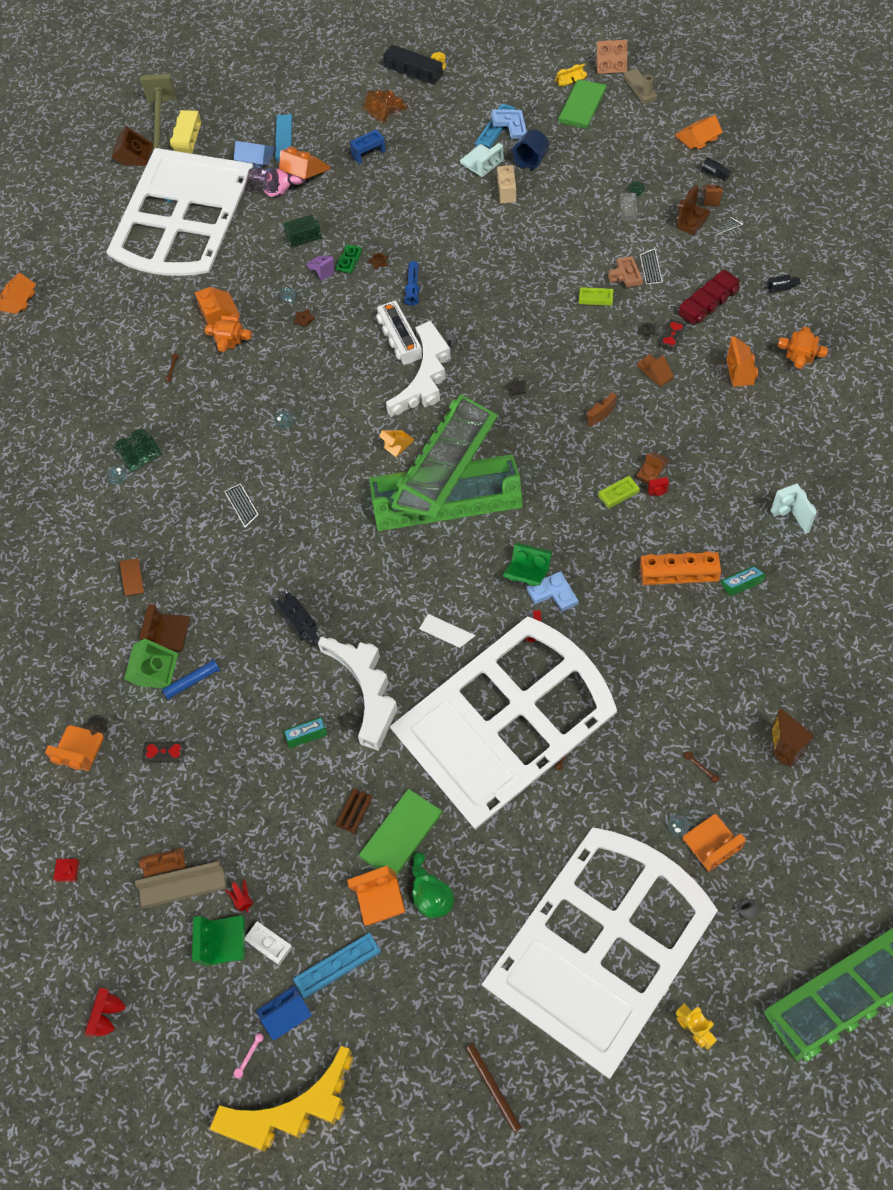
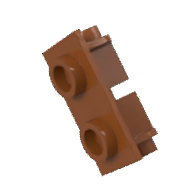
[139,848,186,877]

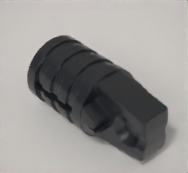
[701,157,731,181]
[767,274,800,293]

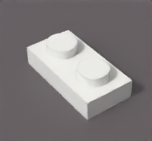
[245,921,293,966]

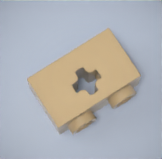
[497,165,516,203]

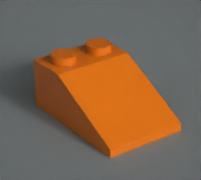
[279,147,330,179]

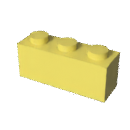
[170,110,201,154]

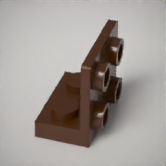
[676,185,710,236]
[139,604,190,652]

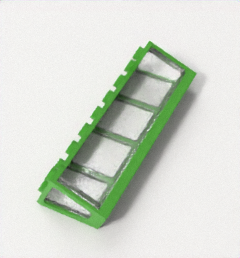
[391,394,498,518]

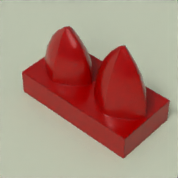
[84,988,126,1037]

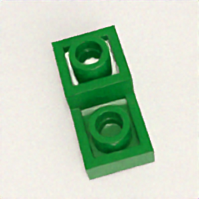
[336,244,363,273]

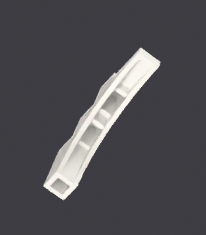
[386,321,451,417]
[318,637,397,751]

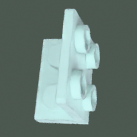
[460,143,503,177]
[771,483,816,534]

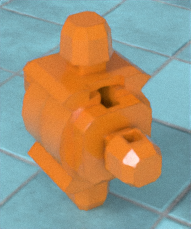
[205,313,252,352]
[777,326,828,369]

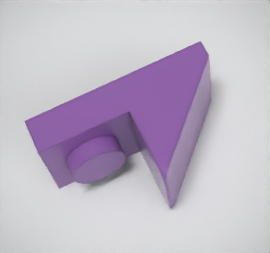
[306,256,335,281]

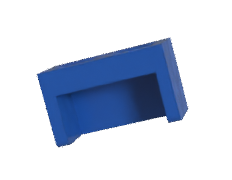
[350,129,386,164]

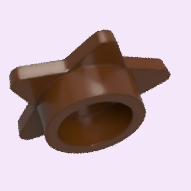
[368,253,388,269]
[294,309,315,327]

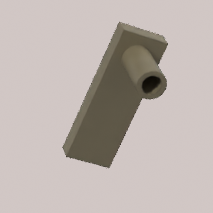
[623,68,657,105]

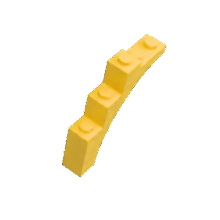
[210,1046,353,1152]

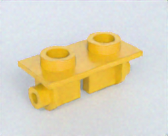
[555,64,587,87]

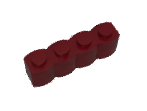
[678,269,740,325]

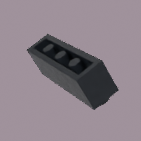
[383,44,443,85]

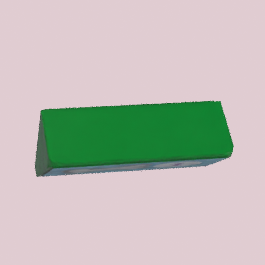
[720,566,766,597]
[283,717,328,749]

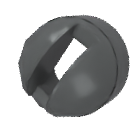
[442,333,456,348]
[738,899,757,919]

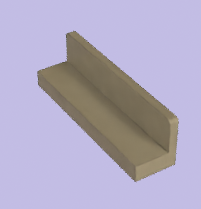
[135,861,227,909]

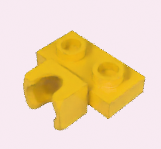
[676,1003,717,1050]

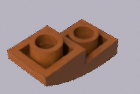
[586,392,617,427]
[120,558,144,597]

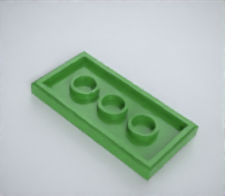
[558,79,607,129]
[359,789,443,875]

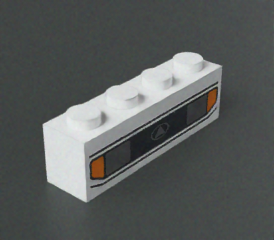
[376,300,422,365]

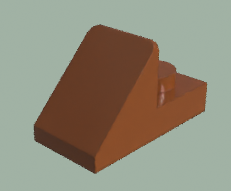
[702,185,723,206]
[637,354,674,387]
[636,452,670,485]

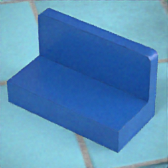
[256,985,312,1040]

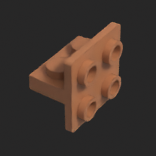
[596,40,627,74]

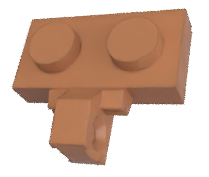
[608,256,643,287]

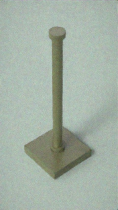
[140,74,177,151]

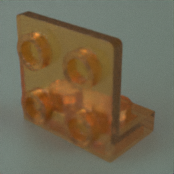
[363,89,408,123]

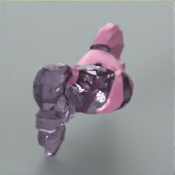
[248,167,306,198]

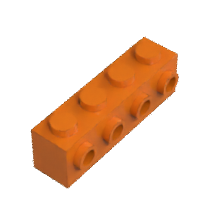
[640,551,721,585]

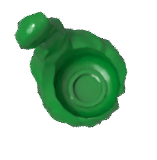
[412,852,454,919]

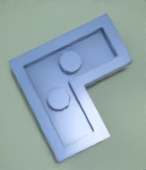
[491,109,527,139]
[527,571,579,612]

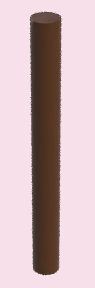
[466,1044,522,1133]

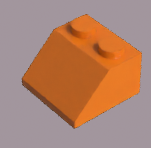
[675,115,723,149]
[0,272,36,314]
[195,287,240,325]
[726,337,758,387]

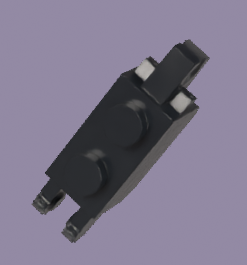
[273,589,319,646]

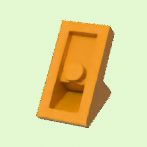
[379,430,414,457]

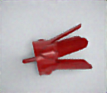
[225,879,254,913]

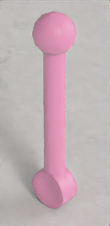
[234,1033,264,1079]

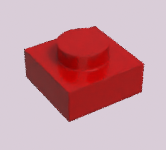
[648,477,669,496]
[53,859,79,882]

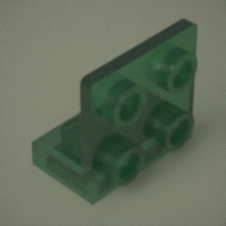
[283,215,322,247]
[113,429,162,472]

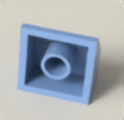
[234,141,275,168]

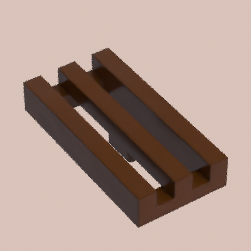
[336,788,373,834]

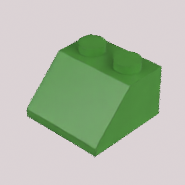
[124,639,178,688]

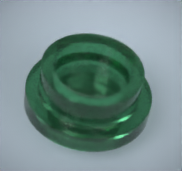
[629,181,645,196]

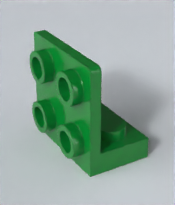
[503,542,553,586]
[192,915,245,966]

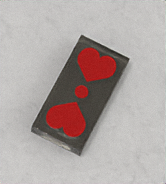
[659,319,686,352]
[142,741,186,763]

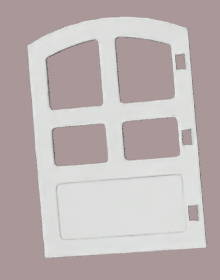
[106,148,254,276]
[389,616,617,830]
[482,828,718,1079]

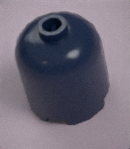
[512,129,549,170]

